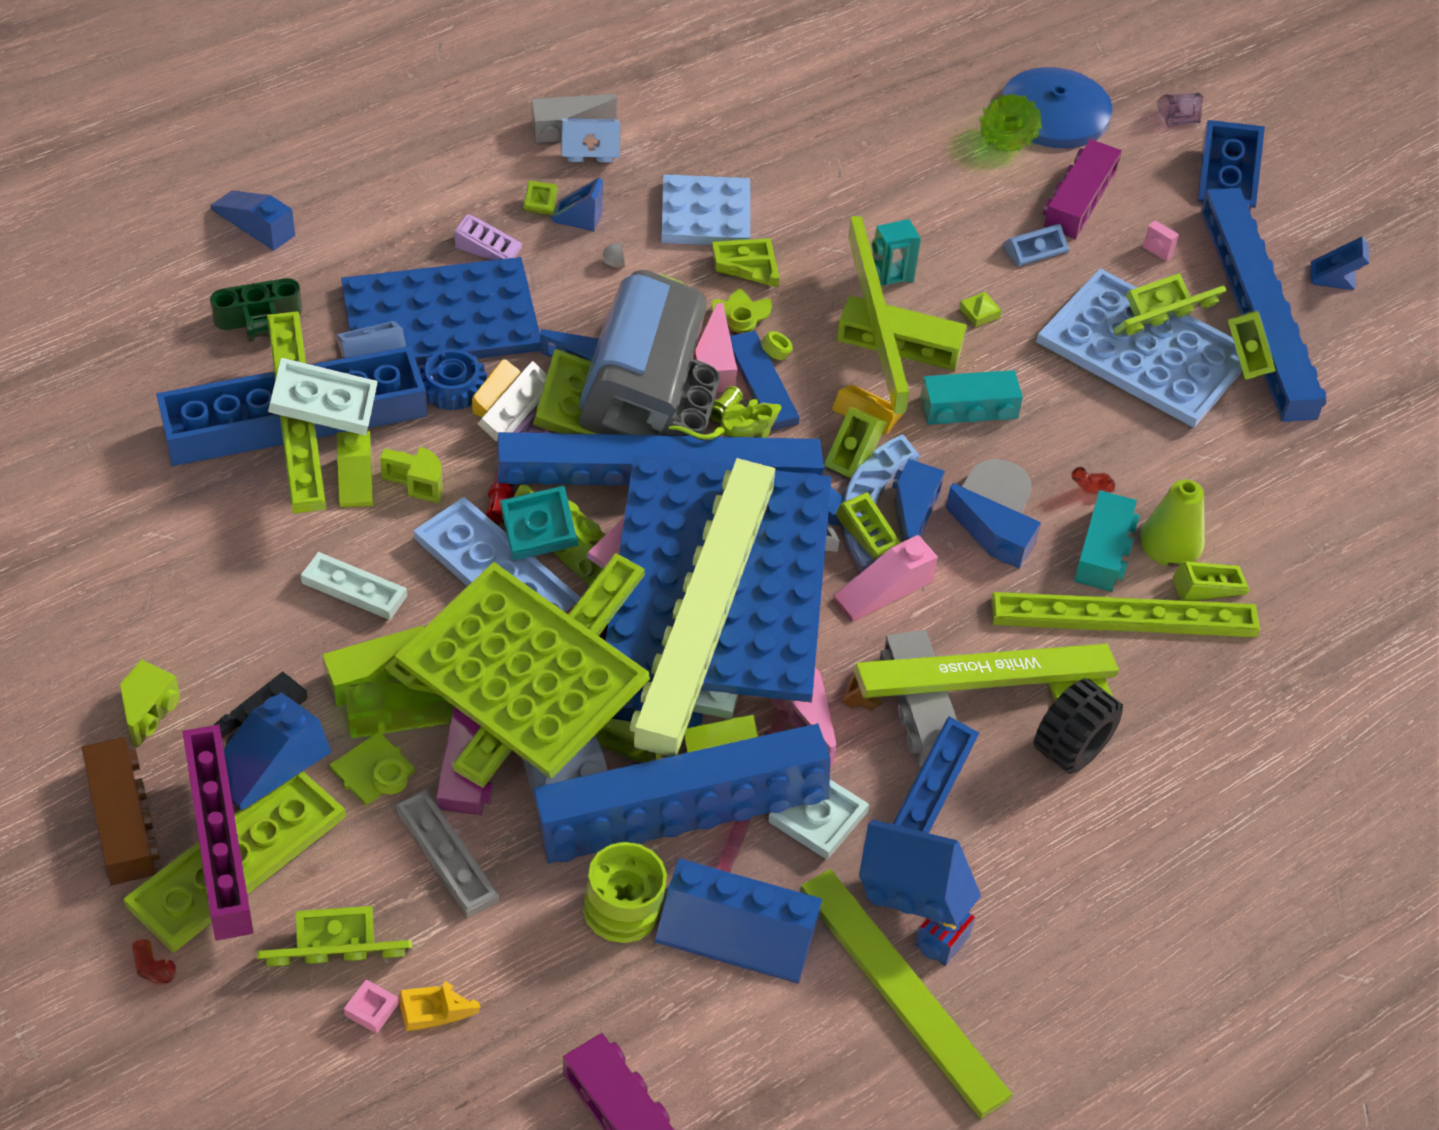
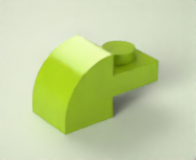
[380,447,443,503]

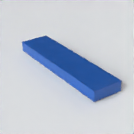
[730,331,800,431]
[892,716,980,833]

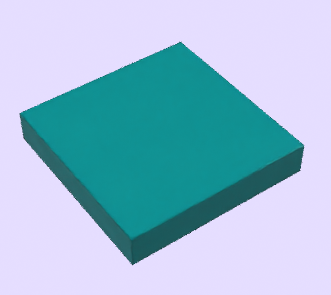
[500,486,579,561]

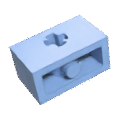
[561,118,621,162]

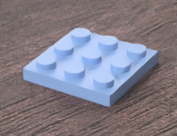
[661,174,750,245]

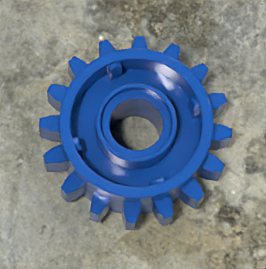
[420,349,487,410]

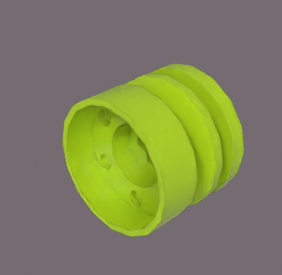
[582,842,667,943]

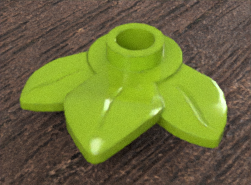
[712,289,772,333]

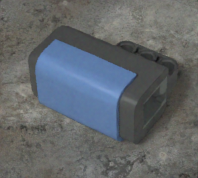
[579,270,720,436]

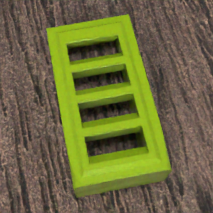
[835,492,901,559]
[1173,561,1250,601]
[596,719,663,763]

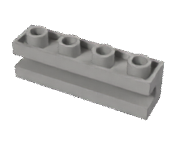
[880,629,957,767]

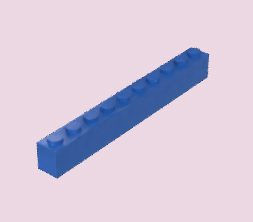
[1201,188,1326,422]
[496,432,824,486]

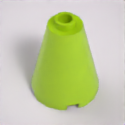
[1140,479,1205,567]

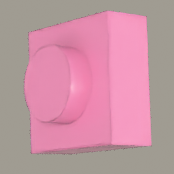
[1143,220,1179,261]
[344,979,399,1034]

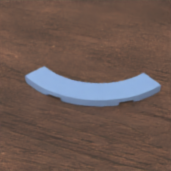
[842,434,920,573]

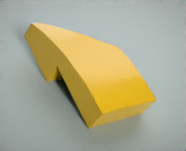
[398,981,481,1031]

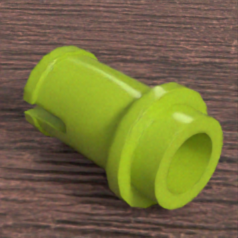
[710,386,743,423]

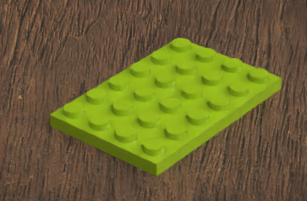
[395,562,650,779]

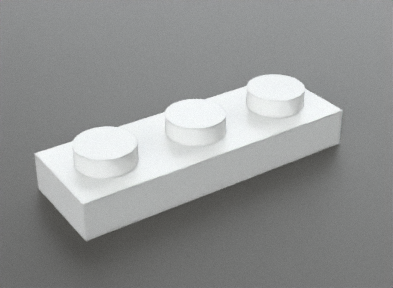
[477,361,547,442]

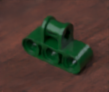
[210,278,302,342]

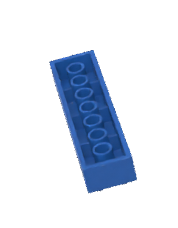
[156,346,427,466]
[534,723,831,864]

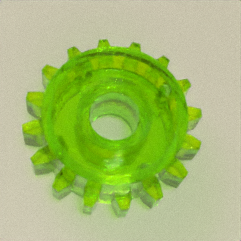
[979,93,1042,152]

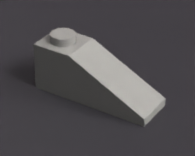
[532,94,617,143]

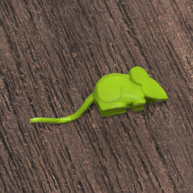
[669,399,782,440]

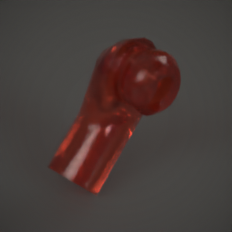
[1071,467,1116,494]
[132,939,176,985]

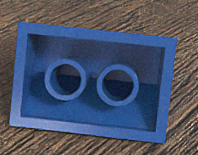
[859,820,981,926]

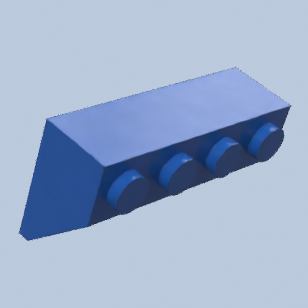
[655,858,822,984]

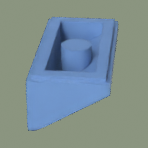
[1002,224,1070,267]
[335,321,406,358]

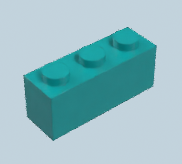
[920,370,1023,425]
[1074,490,1140,592]

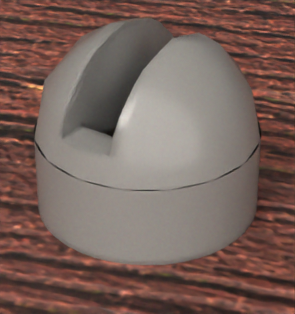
[603,242,625,268]

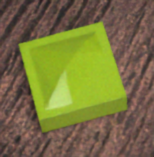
[523,180,558,215]
[959,292,1002,327]

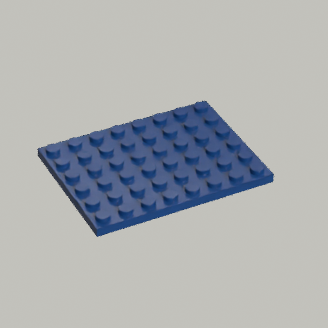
[606,455,831,703]

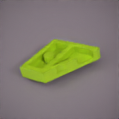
[711,238,780,287]

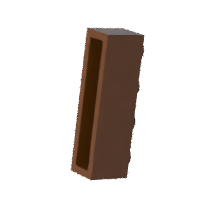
[82,737,160,886]

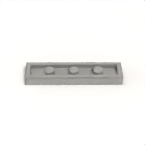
[395,789,499,919]

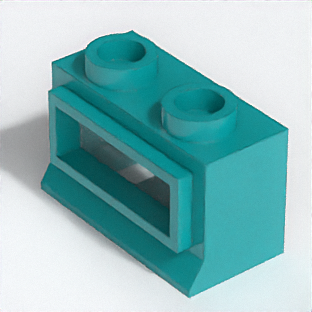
[871,219,921,286]

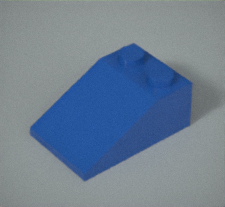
[1198,120,1265,208]
[223,692,331,811]

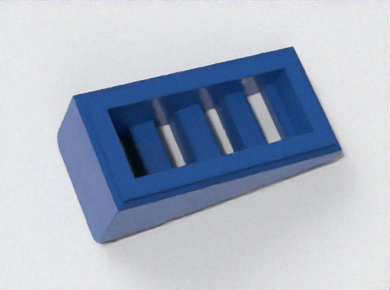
[540,329,599,361]

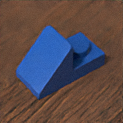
[1310,236,1369,290]

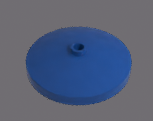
[1000,67,1112,148]

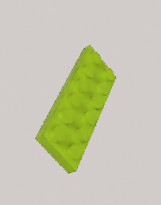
[123,771,346,953]

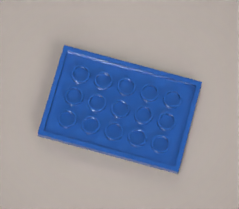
[341,257,541,366]

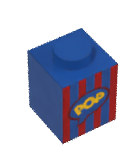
[915,912,975,966]

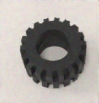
[1034,678,1123,774]

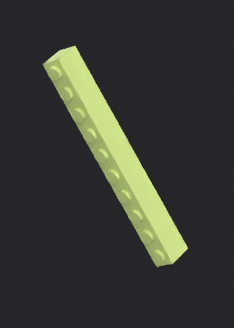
[630,458,776,757]

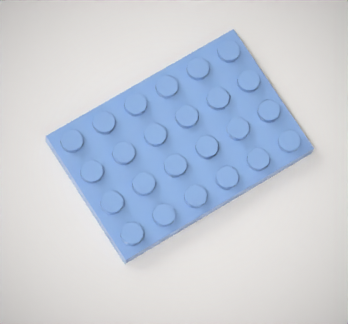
[1036,268,1243,428]

